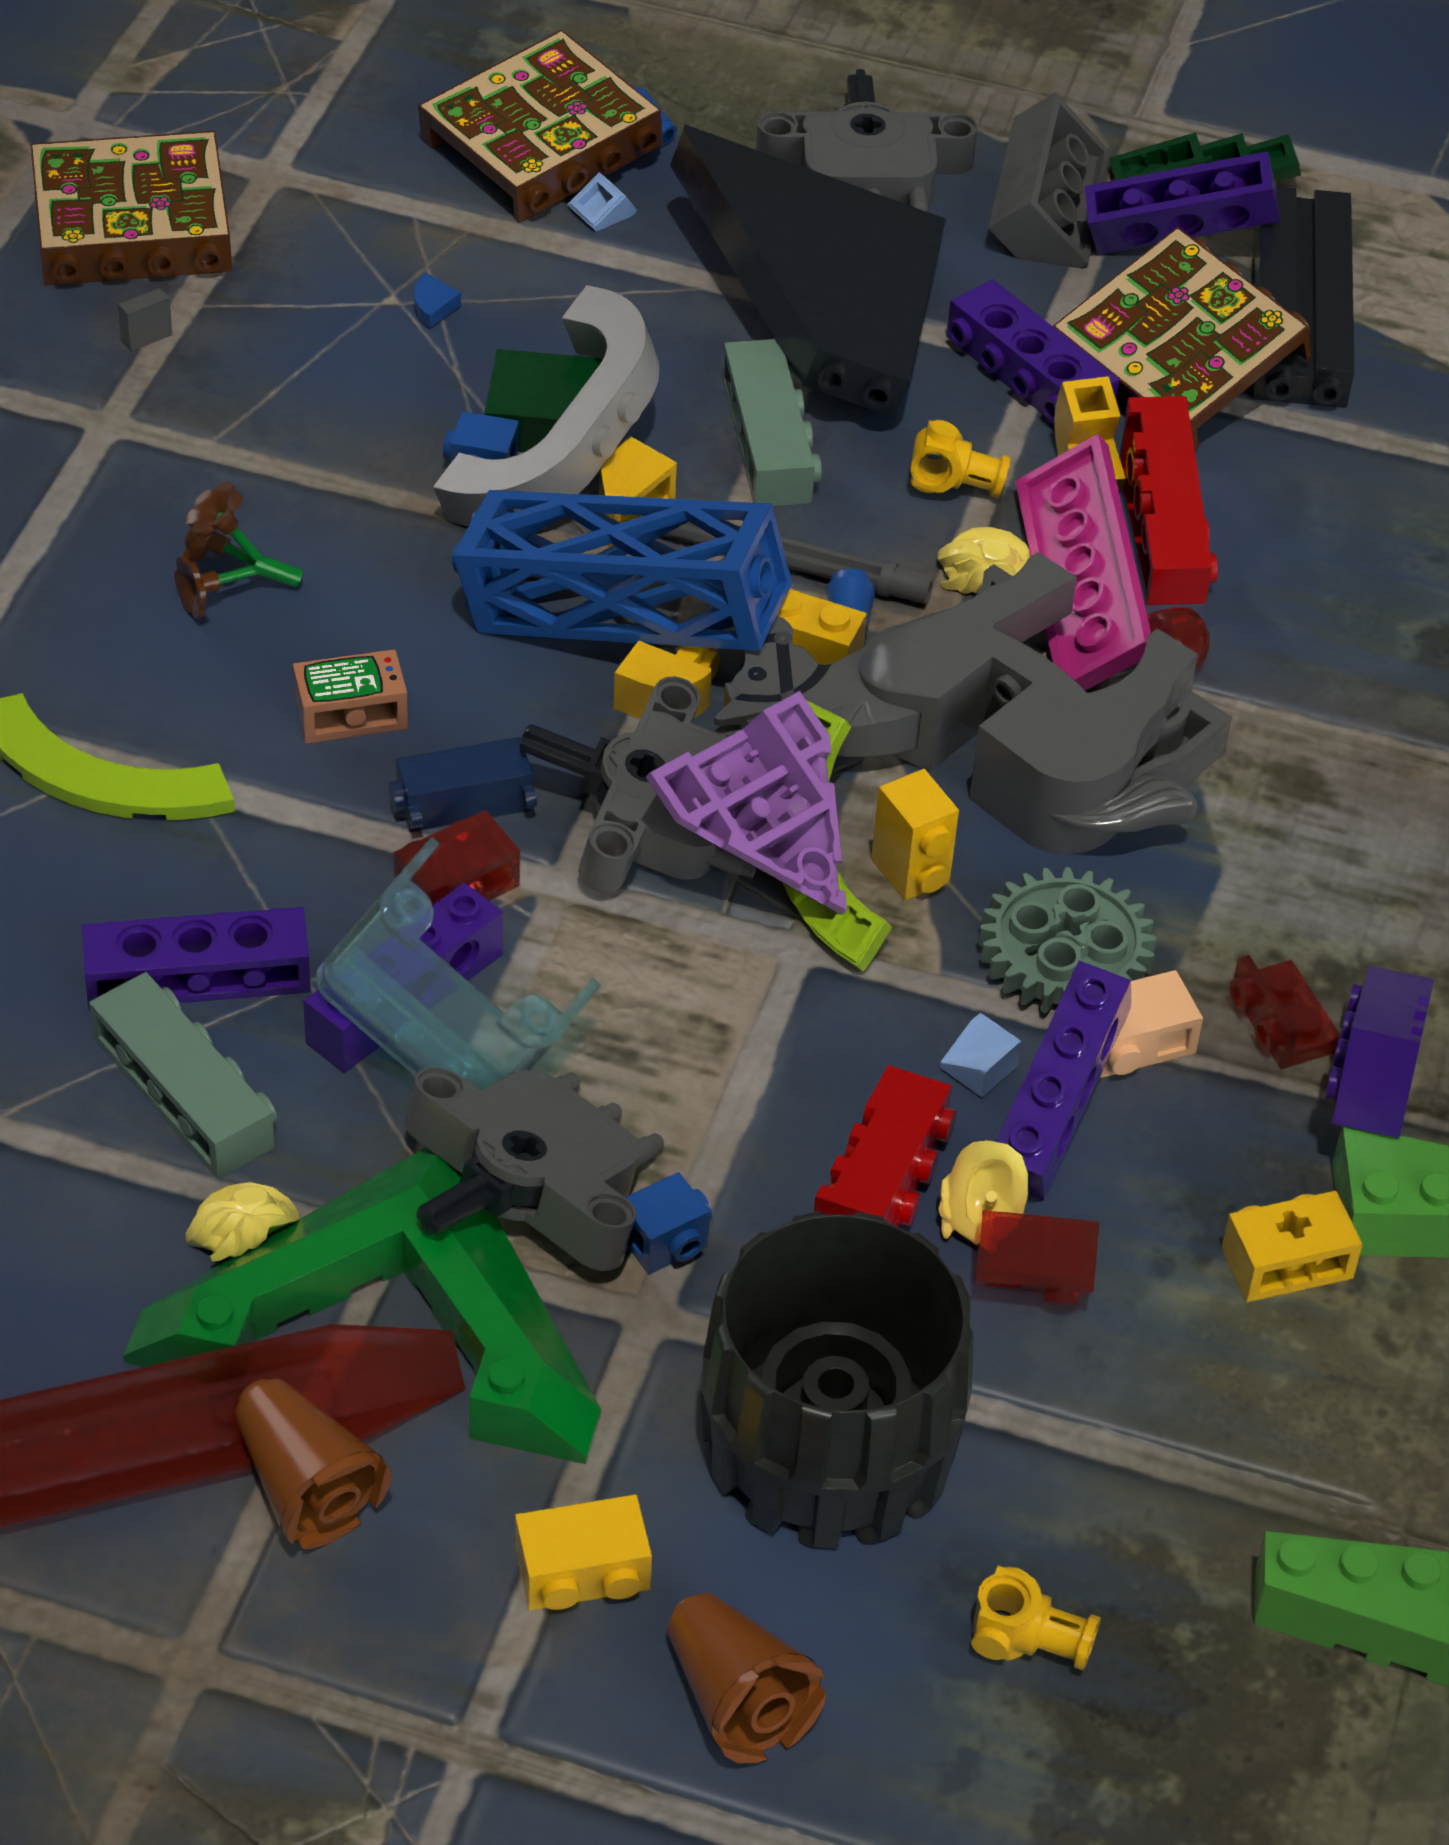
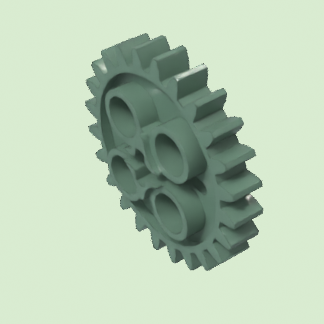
[978,867,1157,1013]

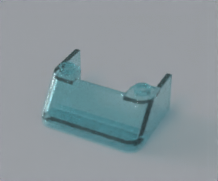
[316,837,601,1091]

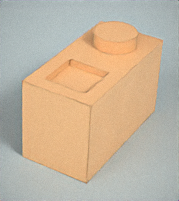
[1100,970,1203,1078]

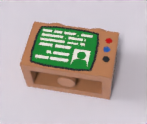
[293,649,408,744]

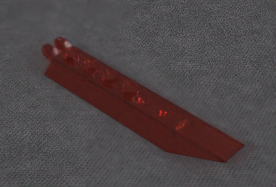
[0,1324,465,1527]

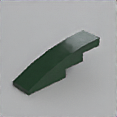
[1109,132,1301,182]

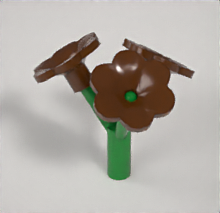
[174,482,303,619]

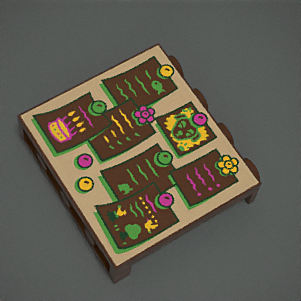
[418,30,662,223]
[30,131,232,286]
[1053,227,1311,450]

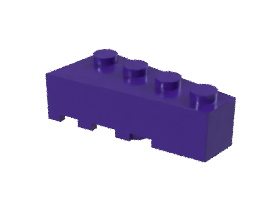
[1325,966,1434,1138]

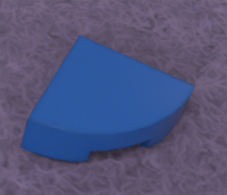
[414,273,461,328]

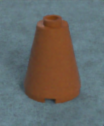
[235,1379,391,1549]
[667,1593,826,1763]

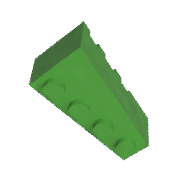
[1332,1126,1449,1258]
[1254,1531,1449,1688]

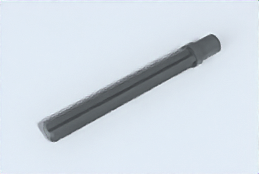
[663,522,934,605]

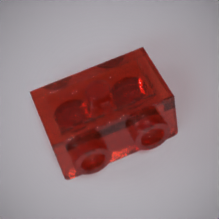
[1229,954,1341,1069]

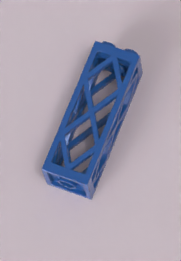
[452,490,792,651]

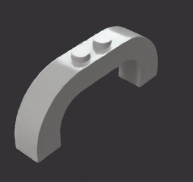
[433,285,660,526]

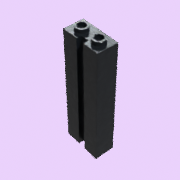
[1252,186,1355,408]

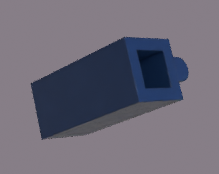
[389,737,537,832]

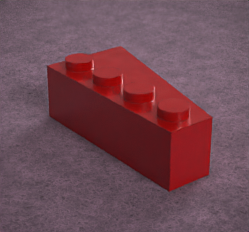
[814,1065,957,1228]

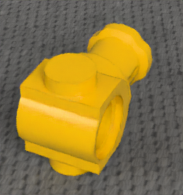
[910,420,1011,499]
[971,1566,1101,1670]

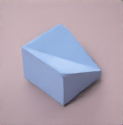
[939,1013,1021,1097]

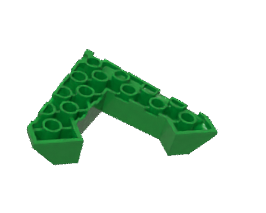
[123,1147,601,1464]

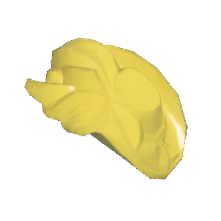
[937,527,1031,594]
[938,1140,1028,1255]
[185,1182,300,1262]

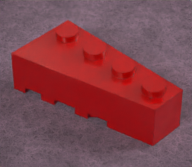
[1119,396,1218,605]

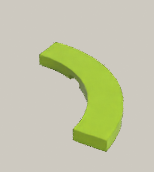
[0,693,235,820]
[783,700,892,973]

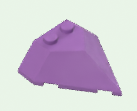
[646,691,847,915]

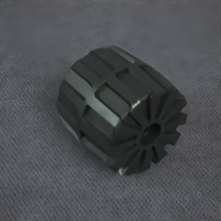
[701,1211,974,1548]

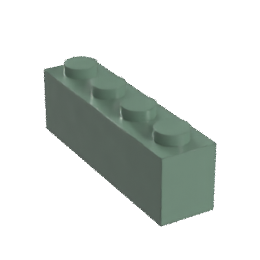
[722,339,822,506]
[89,972,277,1180]

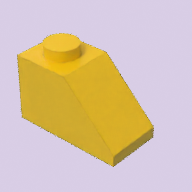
[598,437,677,547]

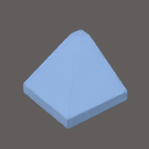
[567,172,637,232]

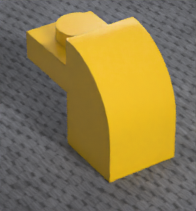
[1055,376,1126,490]
[613,641,721,719]

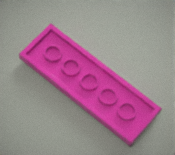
[1015,434,1151,691]

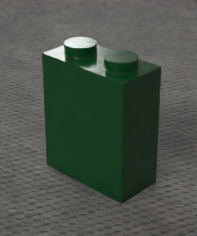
[485,349,603,453]

